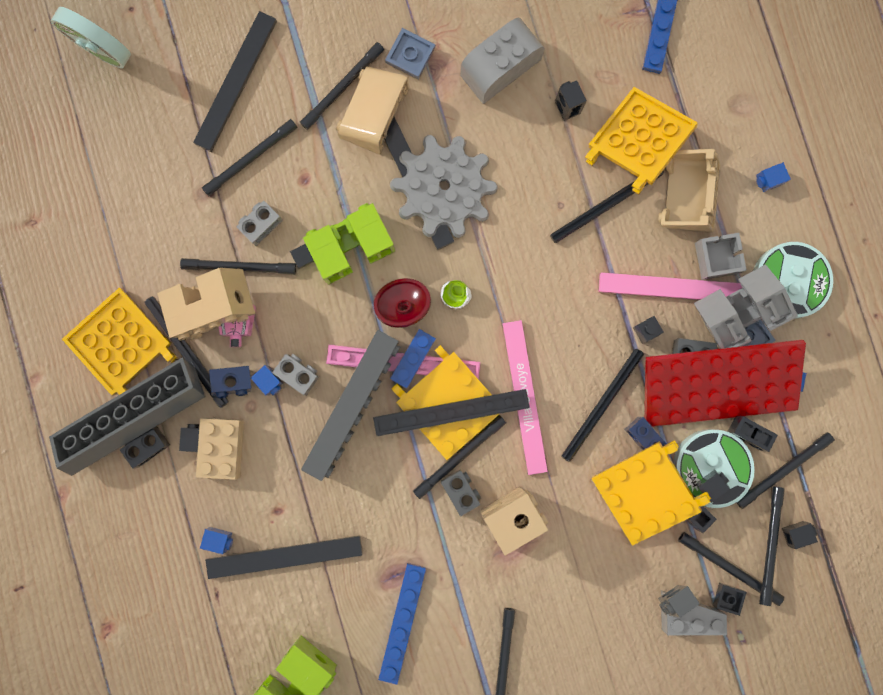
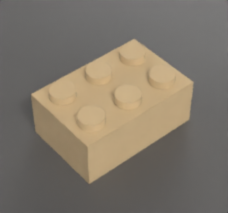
[196,418,244,480]

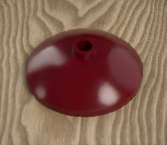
[374,278,431,328]

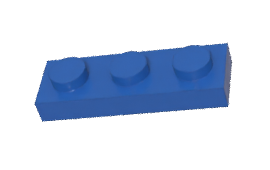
[390,329,436,389]

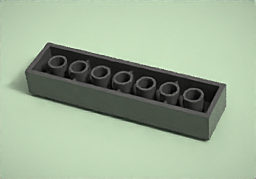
[301,330,401,481]
[49,357,205,476]

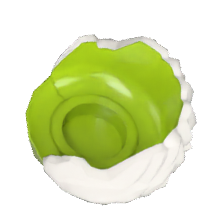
[441,280,472,309]

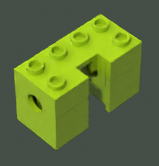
[303,203,396,285]
[254,635,337,695]

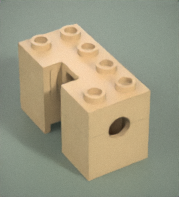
[157,268,255,340]
[480,487,548,556]

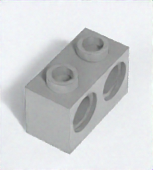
[236,201,283,246]
[272,354,319,395]

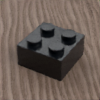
[713,582,747,616]

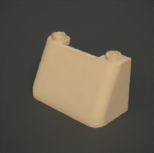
[336,67,410,155]
[658,149,720,232]

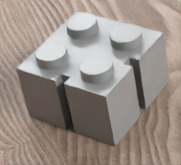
[695,233,746,280]

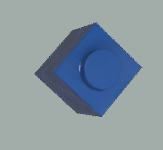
[756,162,791,192]
[251,365,283,396]
[200,527,233,555]

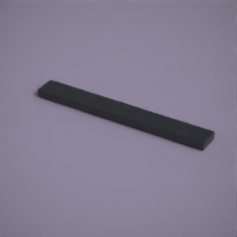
[193,11,277,152]
[384,117,454,250]
[373,389,530,437]
[205,535,363,579]

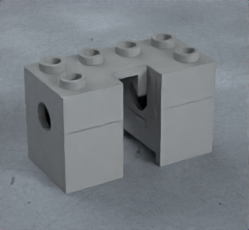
[694,264,798,349]

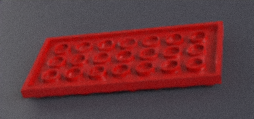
[644,340,806,427]

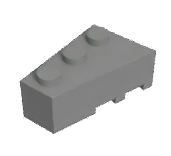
[661,590,727,635]

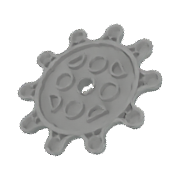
[390,135,498,238]

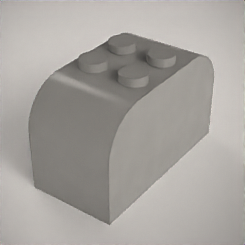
[460,18,545,104]

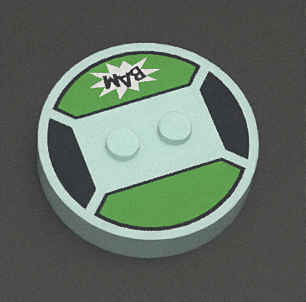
[50,7,131,68]
[753,242,833,319]
[673,429,754,508]

